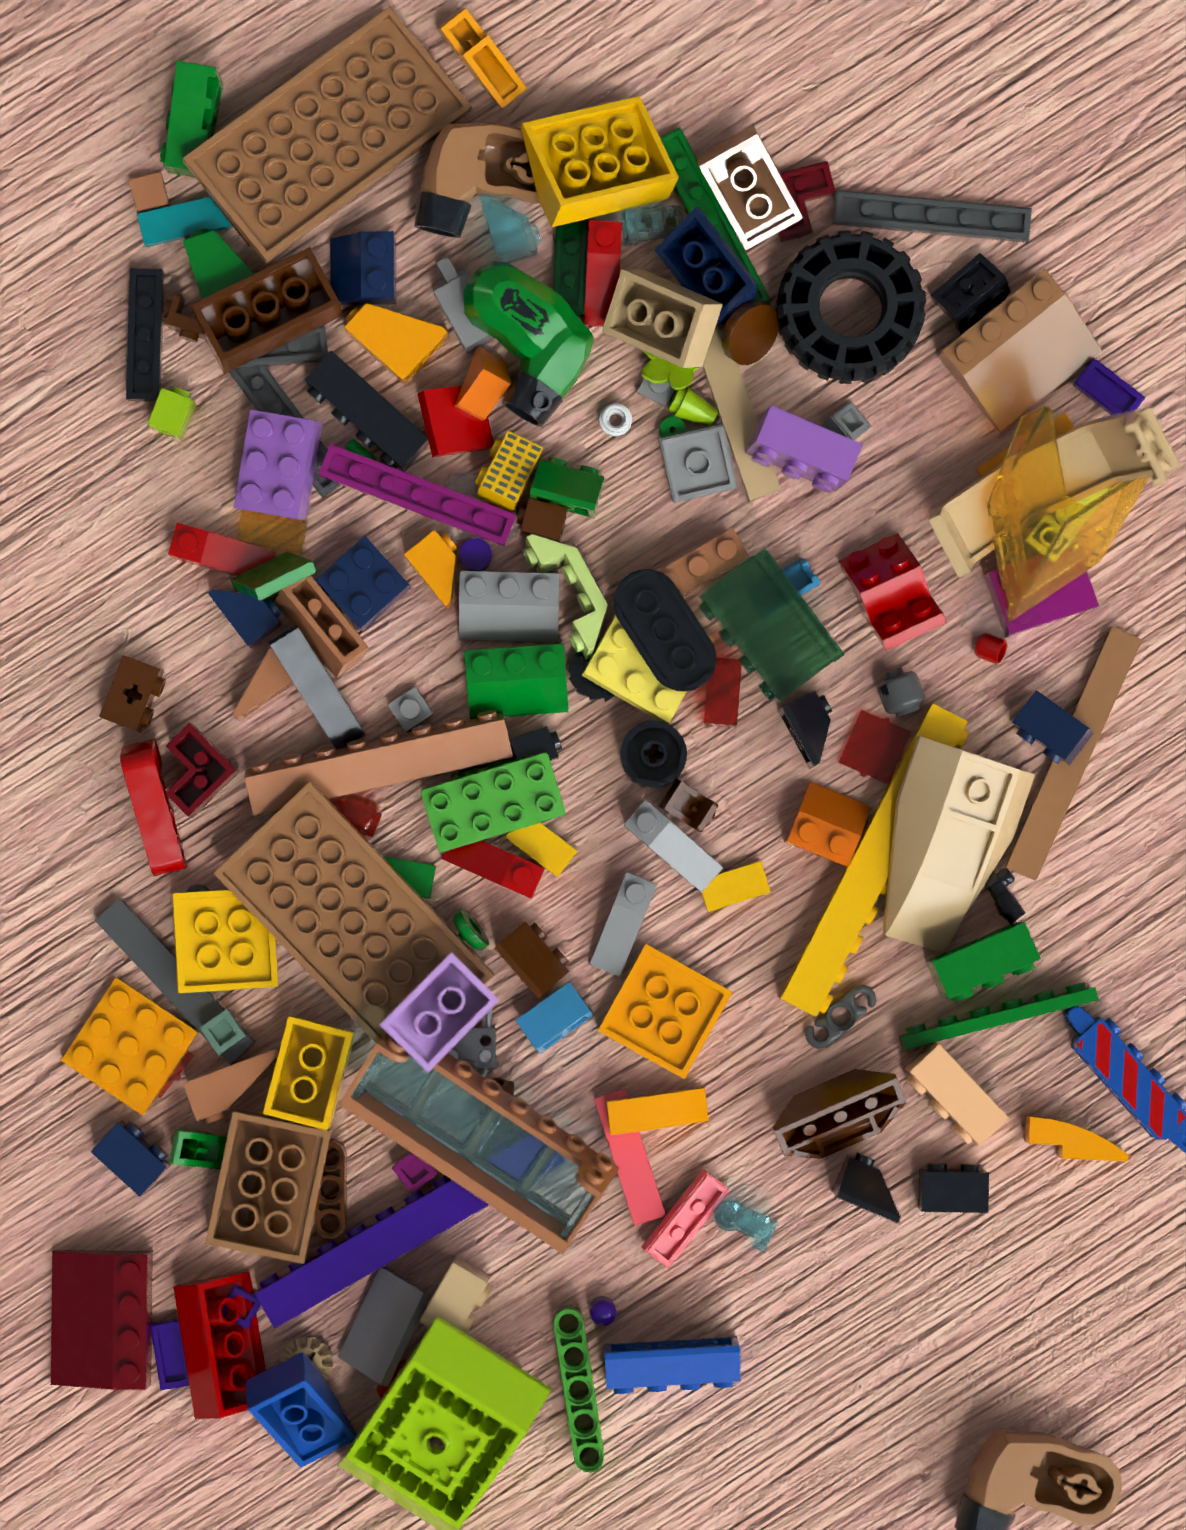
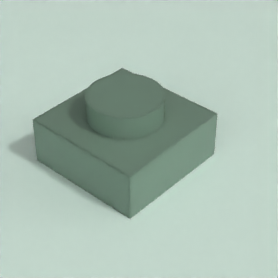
[200,1009,247,1055]

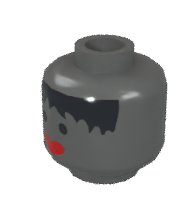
[877,667,925,718]

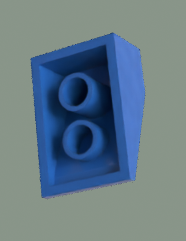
[246,1352,357,1468]

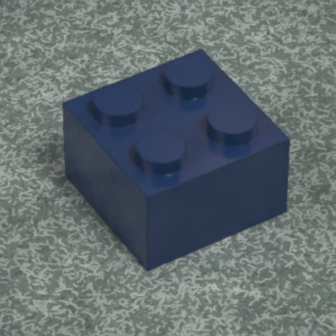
[316,536,411,632]

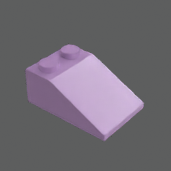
[380,952,499,1073]

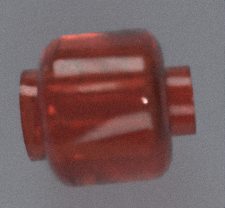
[335,793,382,838]

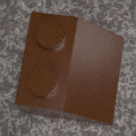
[494,921,569,999]

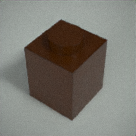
[516,498,568,543]

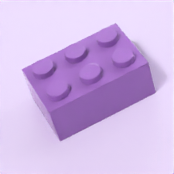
[745,405,863,493]
[234,409,323,520]

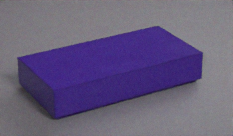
[1072,358,1146,415]
[150,1318,189,1391]

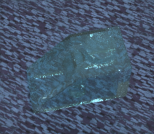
[480,195,542,263]

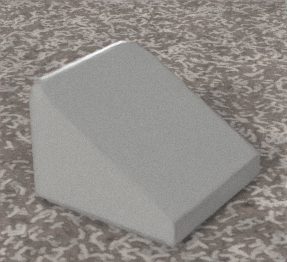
[821,401,871,440]

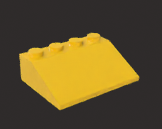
[521,96,679,228]

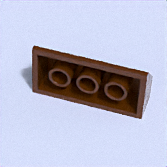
[191,247,342,374]

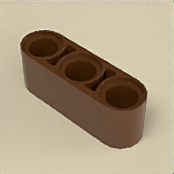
[315,1139,347,1239]

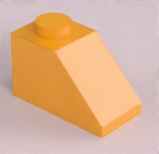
[404,530,457,609]

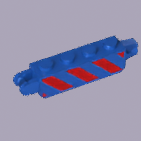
[1064,1006,1186,1153]

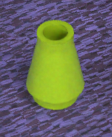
[667,387,719,427]

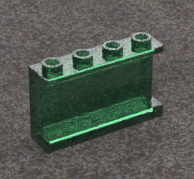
[698,547,845,703]

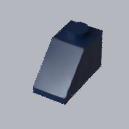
[208,589,282,648]

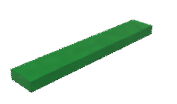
[660,128,771,304]

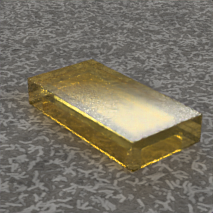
[236,509,308,554]

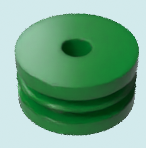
[659,417,686,438]

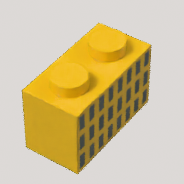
[475,431,543,513]

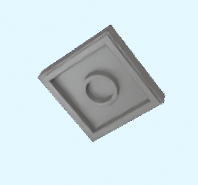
[659,423,738,503]

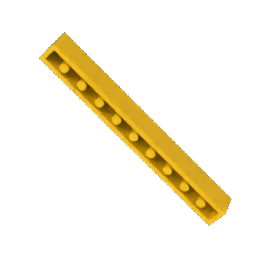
[779,703,969,1017]

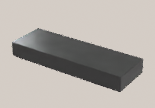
[235,326,328,369]

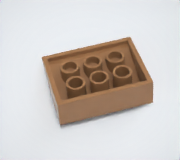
[938,268,1102,433]
[205,1109,332,1264]

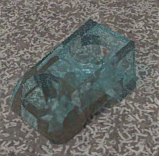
[620,205,684,246]
[714,1200,778,1253]

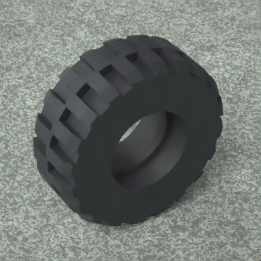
[776,230,926,384]

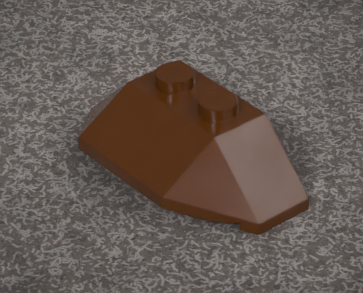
[772,1069,907,1159]

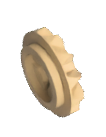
[279,1336,333,1381]

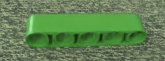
[554,1305,604,1473]

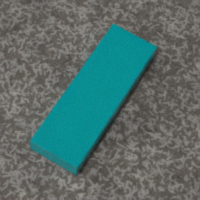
[137,197,233,248]

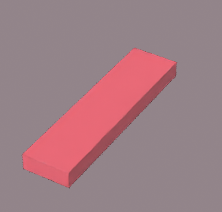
[594,1088,666,1226]

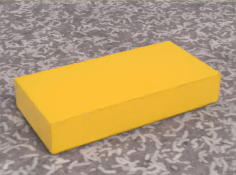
[505,823,578,877]
[702,861,771,912]

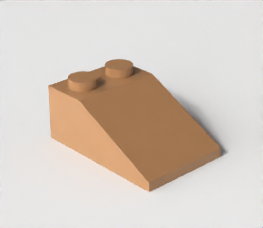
[696,125,803,250]

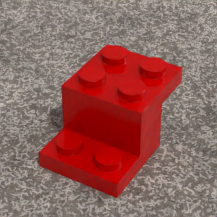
[838,533,946,651]

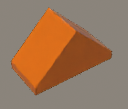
[455,347,511,420]

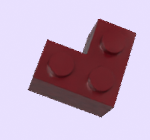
[165,723,240,818]

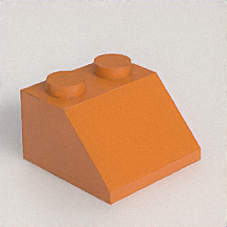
[785,782,871,868]

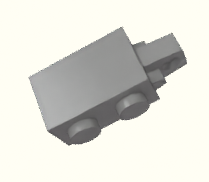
[433,257,495,354]

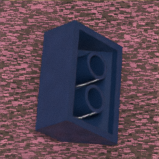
[655,207,758,326]

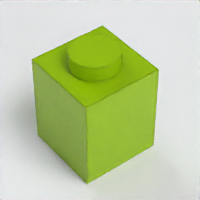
[147,386,196,441]

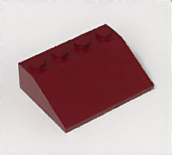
[51,1250,153,1390]

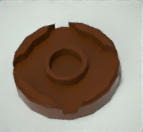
[722,300,779,365]

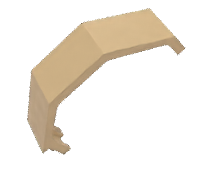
[928,407,1181,578]

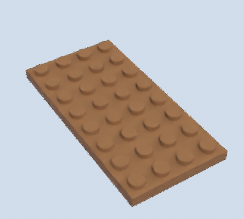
[183,6,472,264]
[213,781,495,1066]

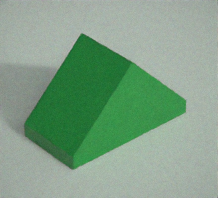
[169,1127,228,1169]

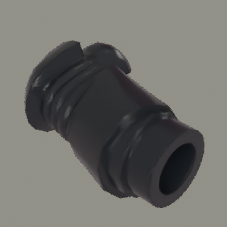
[985,868,1026,925]

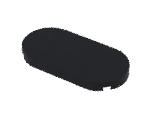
[614,569,717,692]

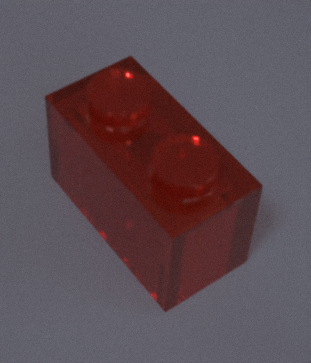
[703,657,742,728]

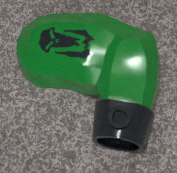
[463,261,594,427]

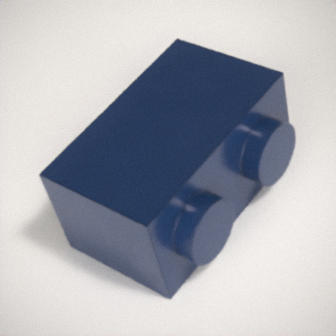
[1012,690,1093,765]
[91,1120,171,1197]

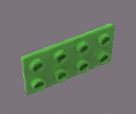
[421,752,566,852]

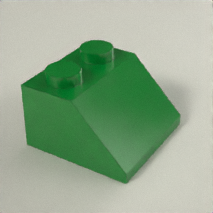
[530,457,604,519]

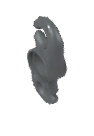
[805,985,876,1049]

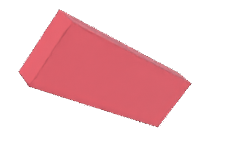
[641,1169,730,1269]

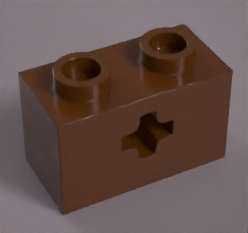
[99,655,166,733]

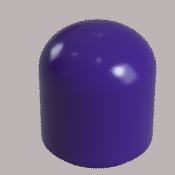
[589,1296,616,1326]

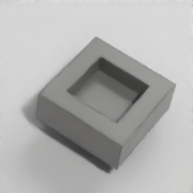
[637,378,675,408]
[388,687,434,733]

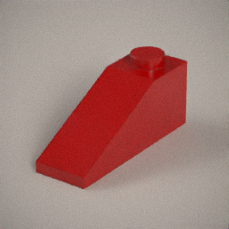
[584,220,622,327]
[168,523,277,576]
[442,840,545,899]

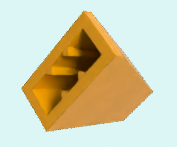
[344,303,449,385]

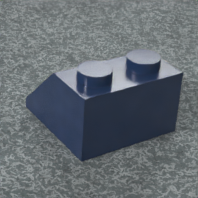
[330,231,396,305]

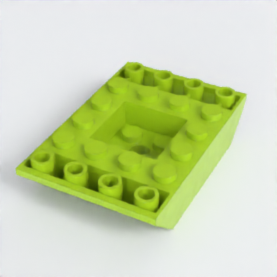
[337,1316,552,1530]

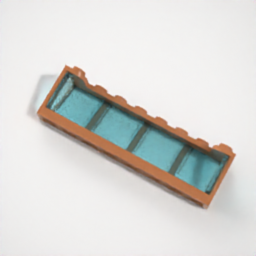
[339,1032,620,1254]

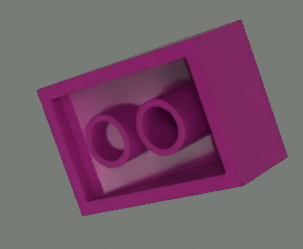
[984,544,1099,638]

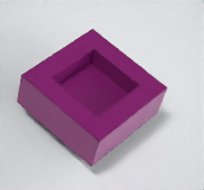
[392,1153,439,1194]

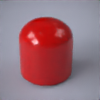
[974,633,1007,664]

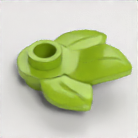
[642,350,699,390]

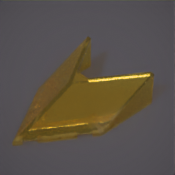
[987,406,1150,622]

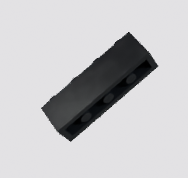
[305,350,429,472]

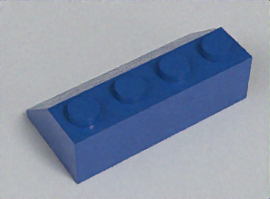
[604,1336,741,1394]

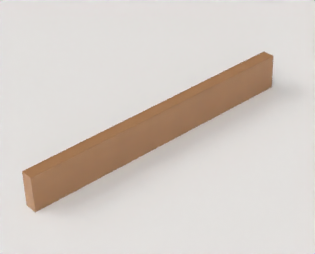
[1005,626,1142,881]

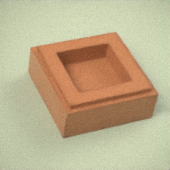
[129,172,170,213]

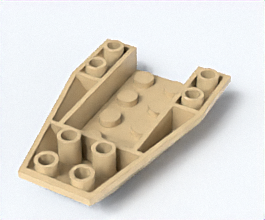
[883,736,1035,953]

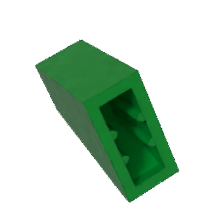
[183,229,254,299]

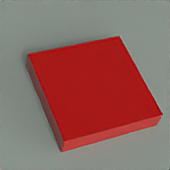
[418,385,494,458]

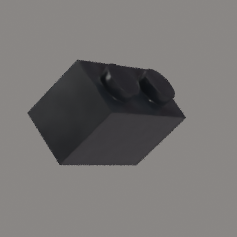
[918,1163,989,1213]

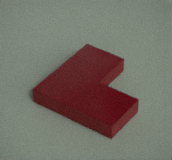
[778,161,836,242]

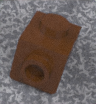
[163,293,206,342]
[659,778,718,832]

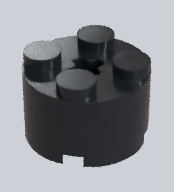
[620,720,687,788]

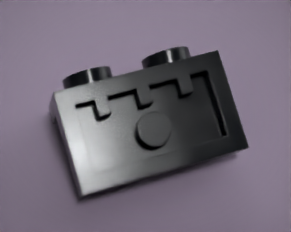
[931,253,1011,334]

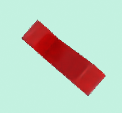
[120,738,187,876]

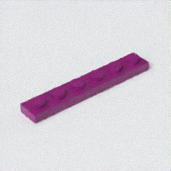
[318,444,516,546]

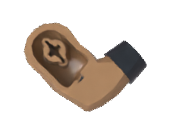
[414,122,540,238]
[954,1429,1123,1530]

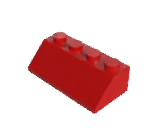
[173,1271,266,1419]

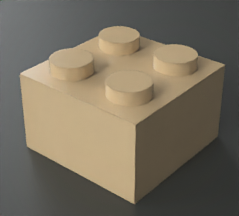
[419,1256,492,1333]

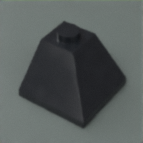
[778,691,832,769]
[832,1152,901,1224]

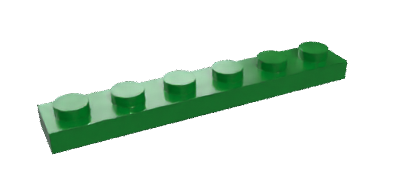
[899,982,1099,1050]

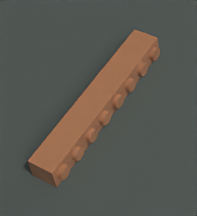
[244,710,513,815]

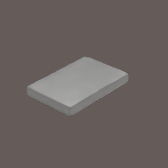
[338,1267,431,1387]

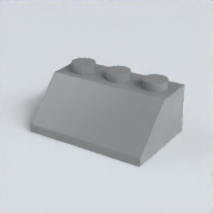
[459,571,560,643]

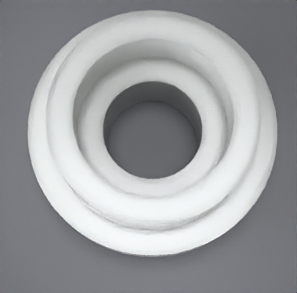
[599,403,632,437]

